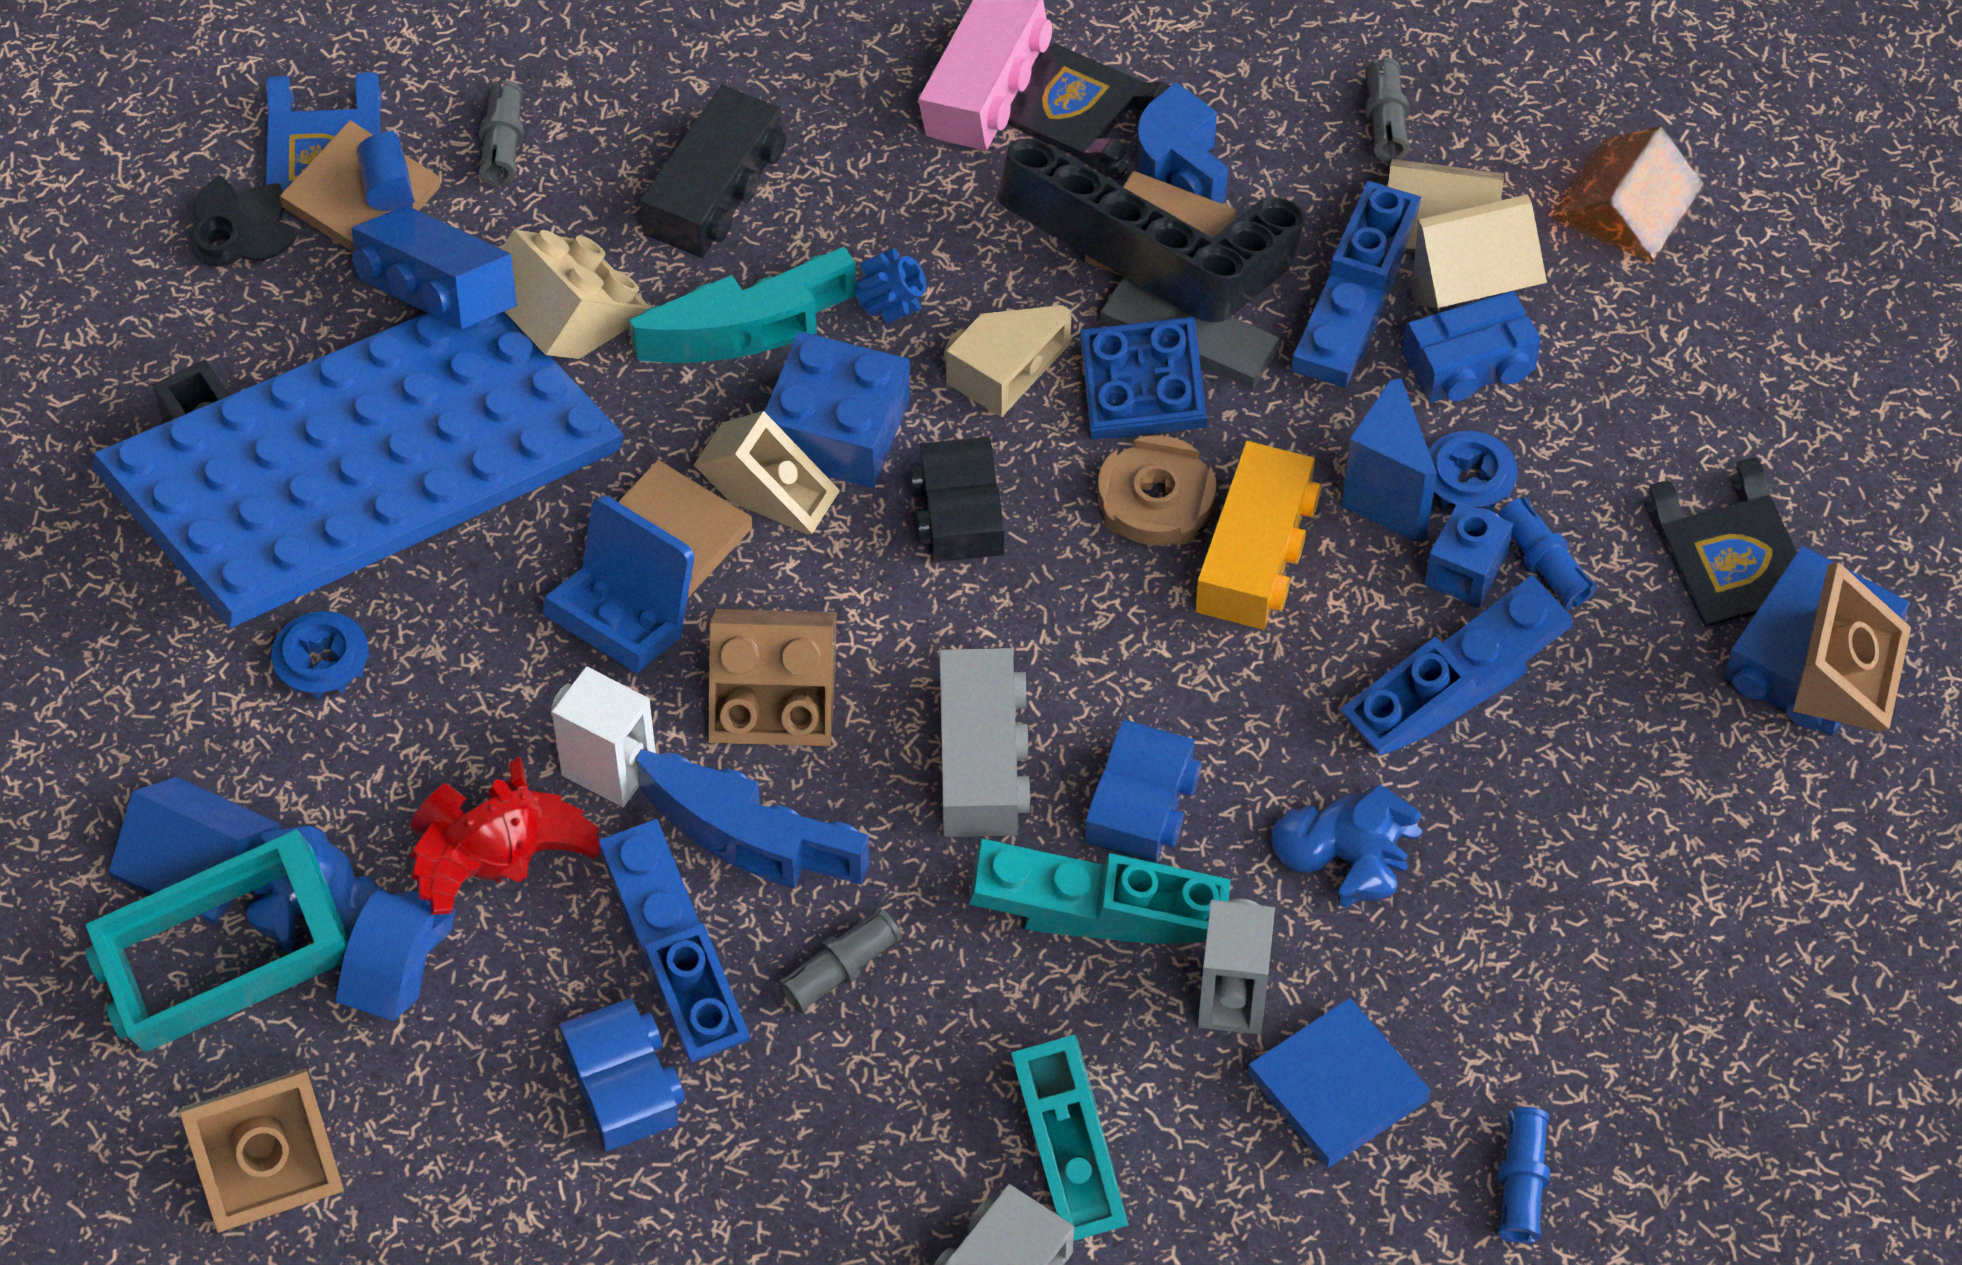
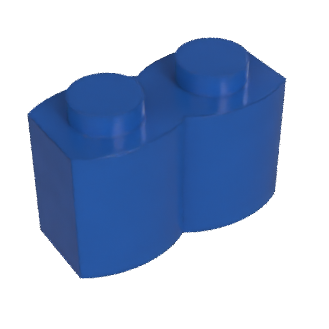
[1086,719,1202,863]
[559,998,685,1152]

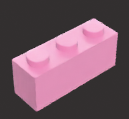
[918,0,1052,151]

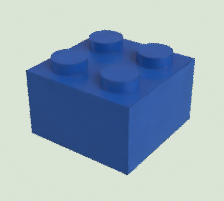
[765,331,910,489]

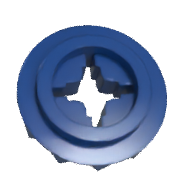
[1429,431,1518,511]
[271,611,370,700]

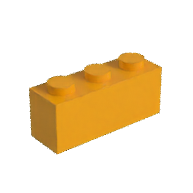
[1195,441,1322,630]

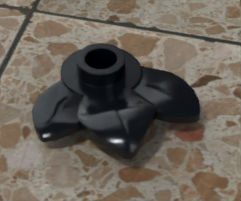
[191,176,297,267]

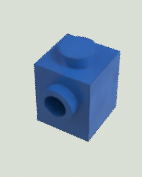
[1425,501,1513,608]

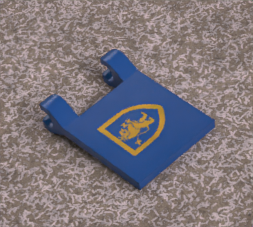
[266,72,382,192]

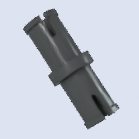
[1365,57,1410,162]
[479,80,524,186]
[778,906,902,1013]

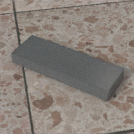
[1100,277,1280,389]

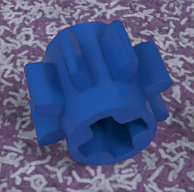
[855,248,926,324]

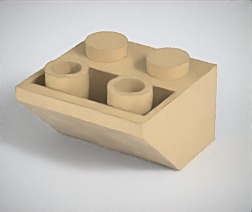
[501,229,650,359]

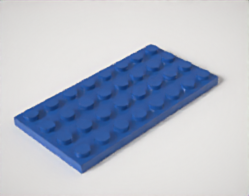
[93,312,624,628]

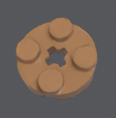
[1098,436,1216,545]

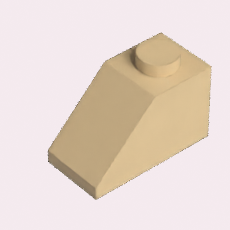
[944,305,1071,417]
[694,411,840,535]

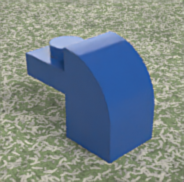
[1137,82,1228,204]
[335,889,455,1021]

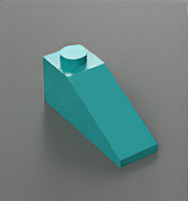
[1011,1035,1129,1241]

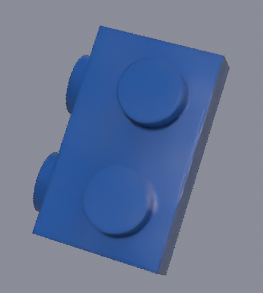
[542,495,694,674]

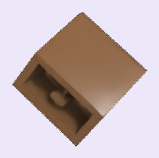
[709,609,837,746]

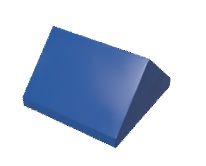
[1342,378,1437,541]
[109,777,282,925]

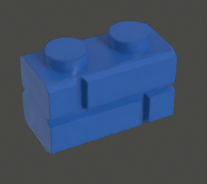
[1402,290,1541,403]

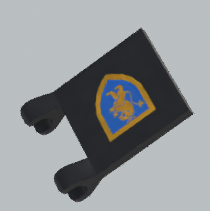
[1007,43,1170,180]
[1644,457,1797,627]

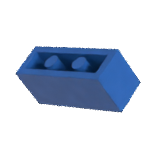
[351,205,517,329]

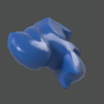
[1270,784,1423,907]
[246,826,385,954]

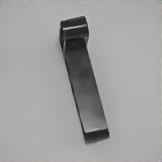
[997,138,1305,323]

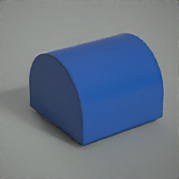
[357,130,415,211]

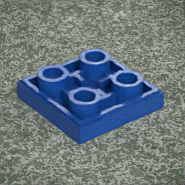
[1080,317,1208,439]
[1248,998,1431,1169]

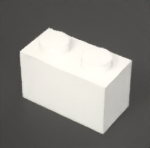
[551,666,656,807]

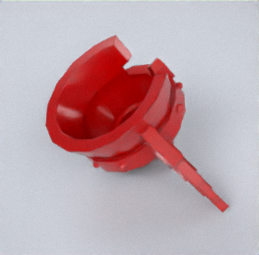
[409,756,600,915]

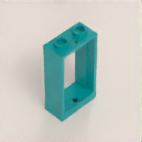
[85,829,349,1052]

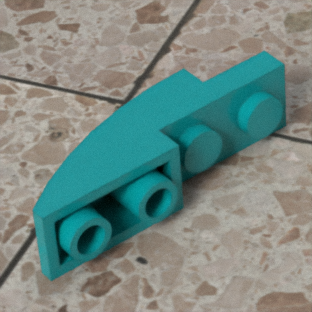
[629,247,856,363]
[969,839,1231,944]

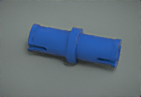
[1498,497,1597,610]
[1498,1107,1550,1244]

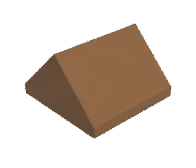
[1793,562,1911,732]
[179,1068,344,1233]

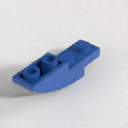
[1291,181,1422,388]
[1340,575,1573,756]
[637,749,870,889]
[598,819,751,1064]

